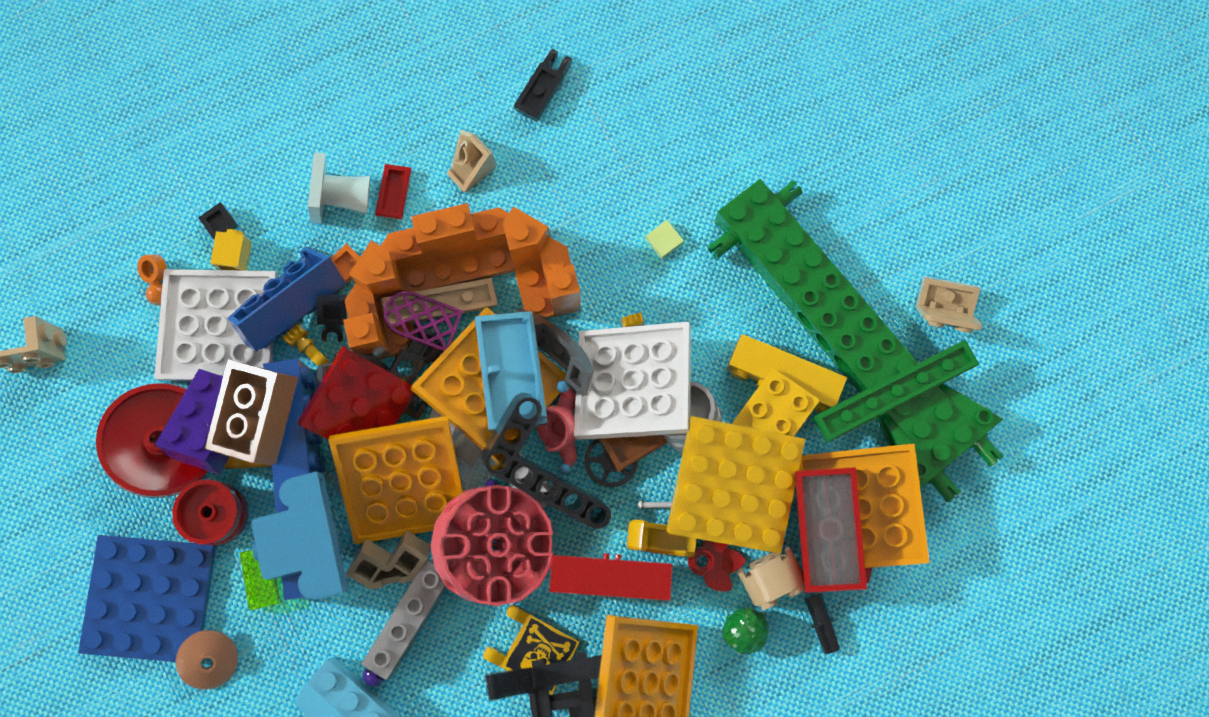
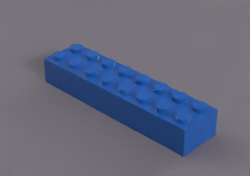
[263,359,328,600]

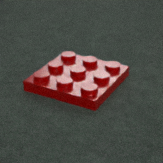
[297,346,414,440]

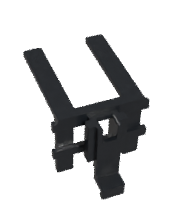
[485,651,602,717]

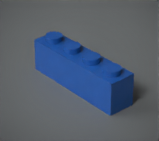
[227,246,346,352]

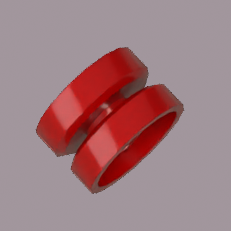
[172,479,249,546]

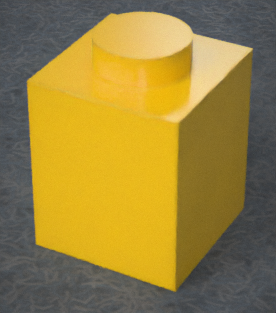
[210,229,252,271]

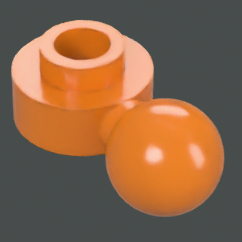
[137,254,167,305]

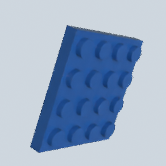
[78,535,216,662]

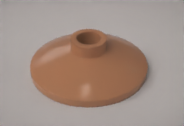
[176,630,238,690]

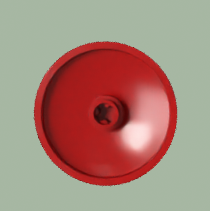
[96,383,209,498]

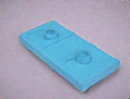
[474,311,547,431]

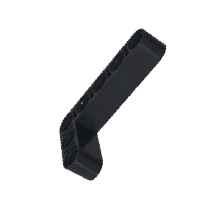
[481,393,611,529]

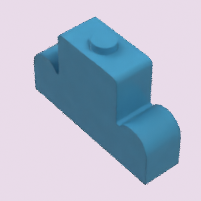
[252,472,349,599]

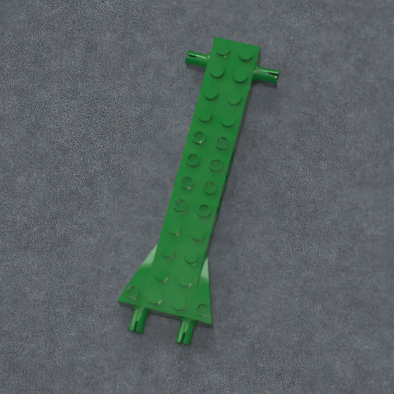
[707,178,1004,503]

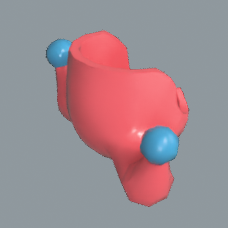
[537,381,577,475]

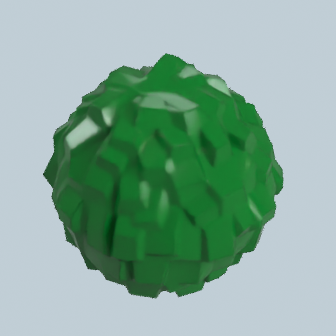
[722,606,769,655]

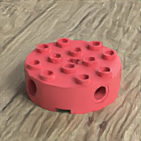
[431,485,553,606]

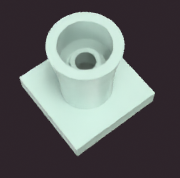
[308,153,370,224]

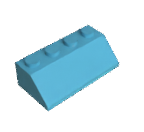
[294,657,401,717]

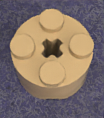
[738,546,805,610]

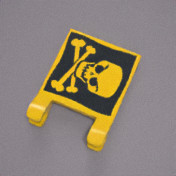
[483,605,580,695]

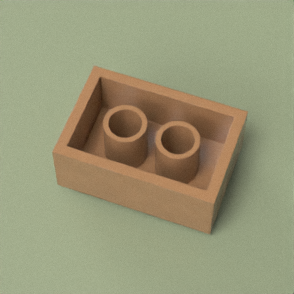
[205,361,298,465]

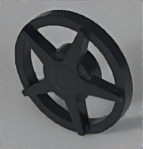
[585,439,638,488]

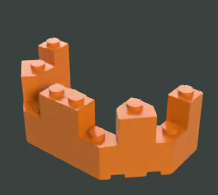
[343,203,581,360]

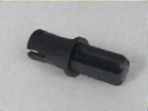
[804,594,840,654]

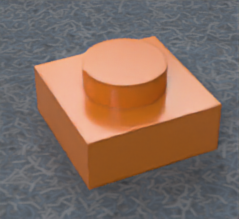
[331,243,360,284]

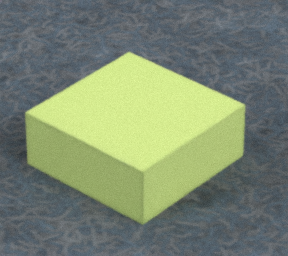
[645,220,684,260]

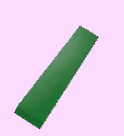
[813,340,980,443]

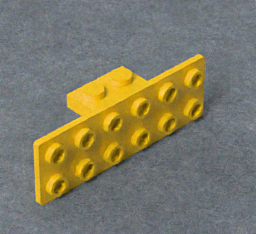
[731,369,819,436]

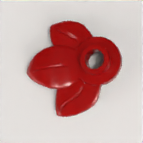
[688,540,746,591]

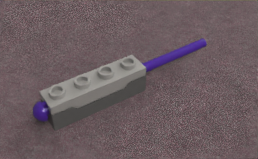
[361,479,498,687]

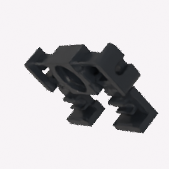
[388,325,443,420]

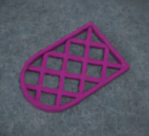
[384,291,463,352]

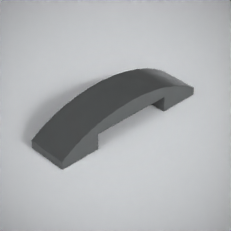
[517,309,594,396]

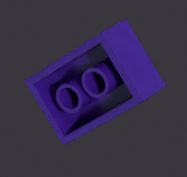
[155,369,230,475]

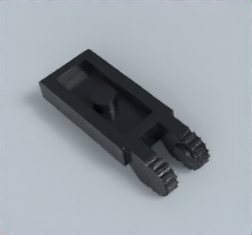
[513,49,573,122]

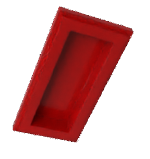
[375,164,412,220]

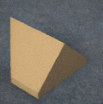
[446,130,496,192]

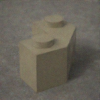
[346,530,431,590]

